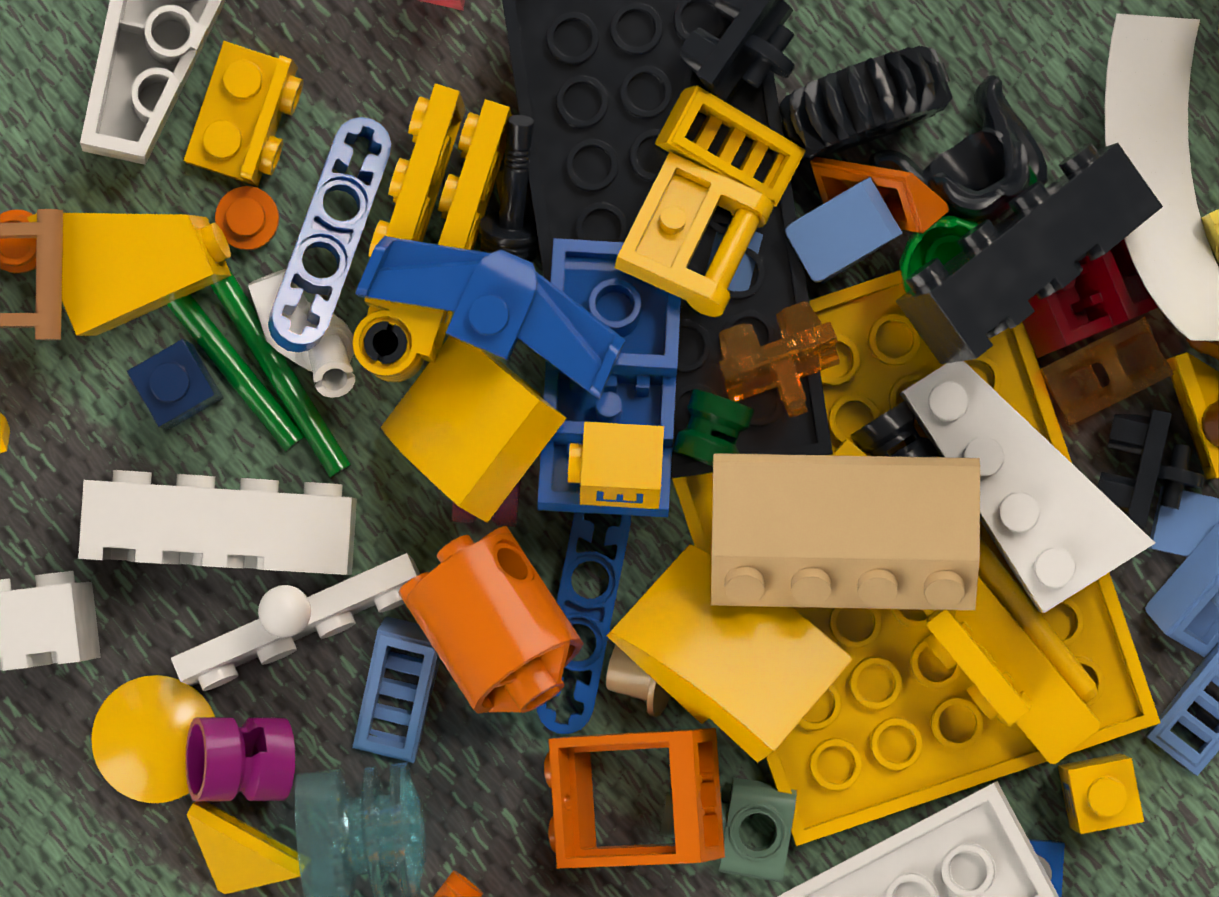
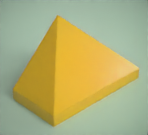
[1165,352,1219,480]
[187,801,312,894]

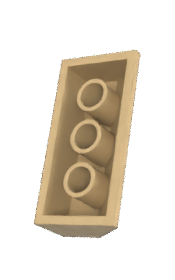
[711,454,980,610]

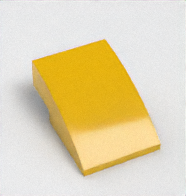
[381,336,567,523]
[606,544,853,763]

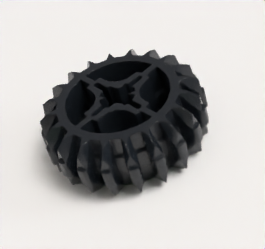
[779,45,953,159]

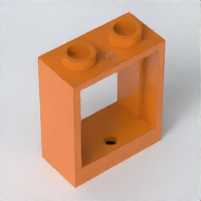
[544,728,725,869]

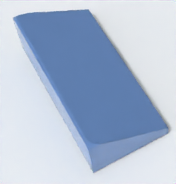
[1145,522,1219,657]

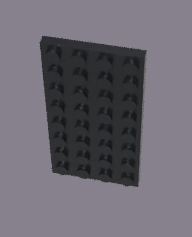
[502,0,833,479]

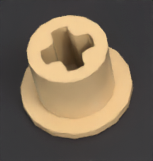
[606,645,671,717]

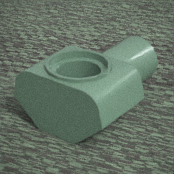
[659,777,797,882]

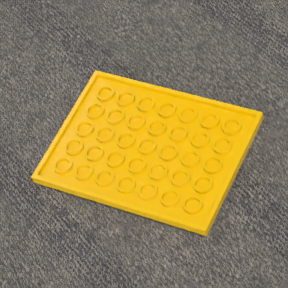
[672,270,1161,846]

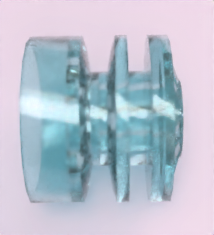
[295,762,427,897]

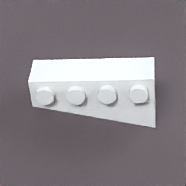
[0,571,101,671]

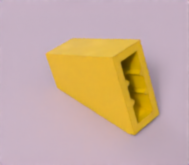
[27,213,231,336]

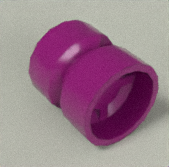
[185,717,295,801]

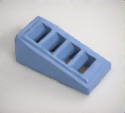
[352,617,440,763]
[1145,642,1219,776]

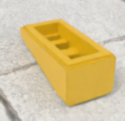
[655,85,806,207]

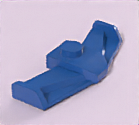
[355,236,626,400]

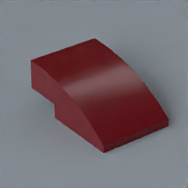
[1022,239,1159,358]

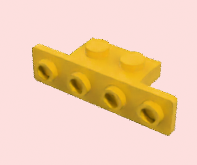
[922,575,1100,764]

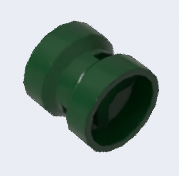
[672,389,755,466]

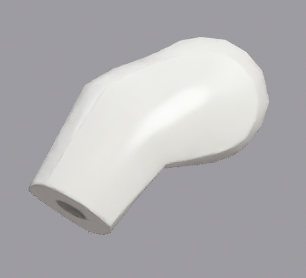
[248,269,355,398]

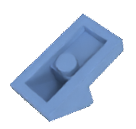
[785,177,903,284]

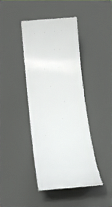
[1104,14,1219,341]

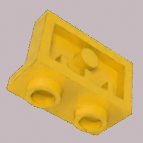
[183,41,303,187]

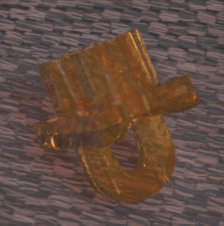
[719,301,840,417]
[1040,317,1174,426]

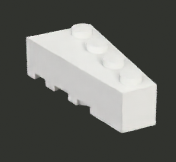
[80,0,226,165]
[900,361,1155,613]
[78,470,357,575]

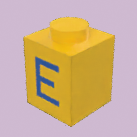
[568,422,664,509]
[1058,753,1144,834]

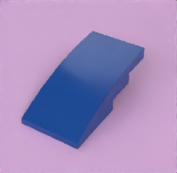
[538,238,681,517]

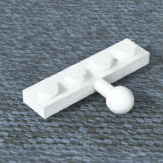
[171,553,420,691]

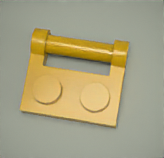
[614,152,773,317]

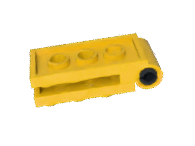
[353,83,512,382]

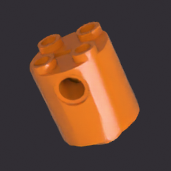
[398,526,584,714]

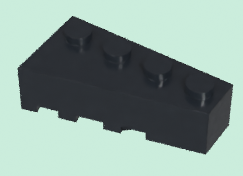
[896,143,1163,364]

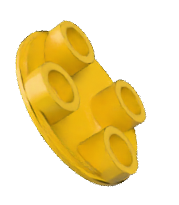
[91,675,215,803]

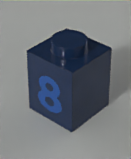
[127,339,224,430]

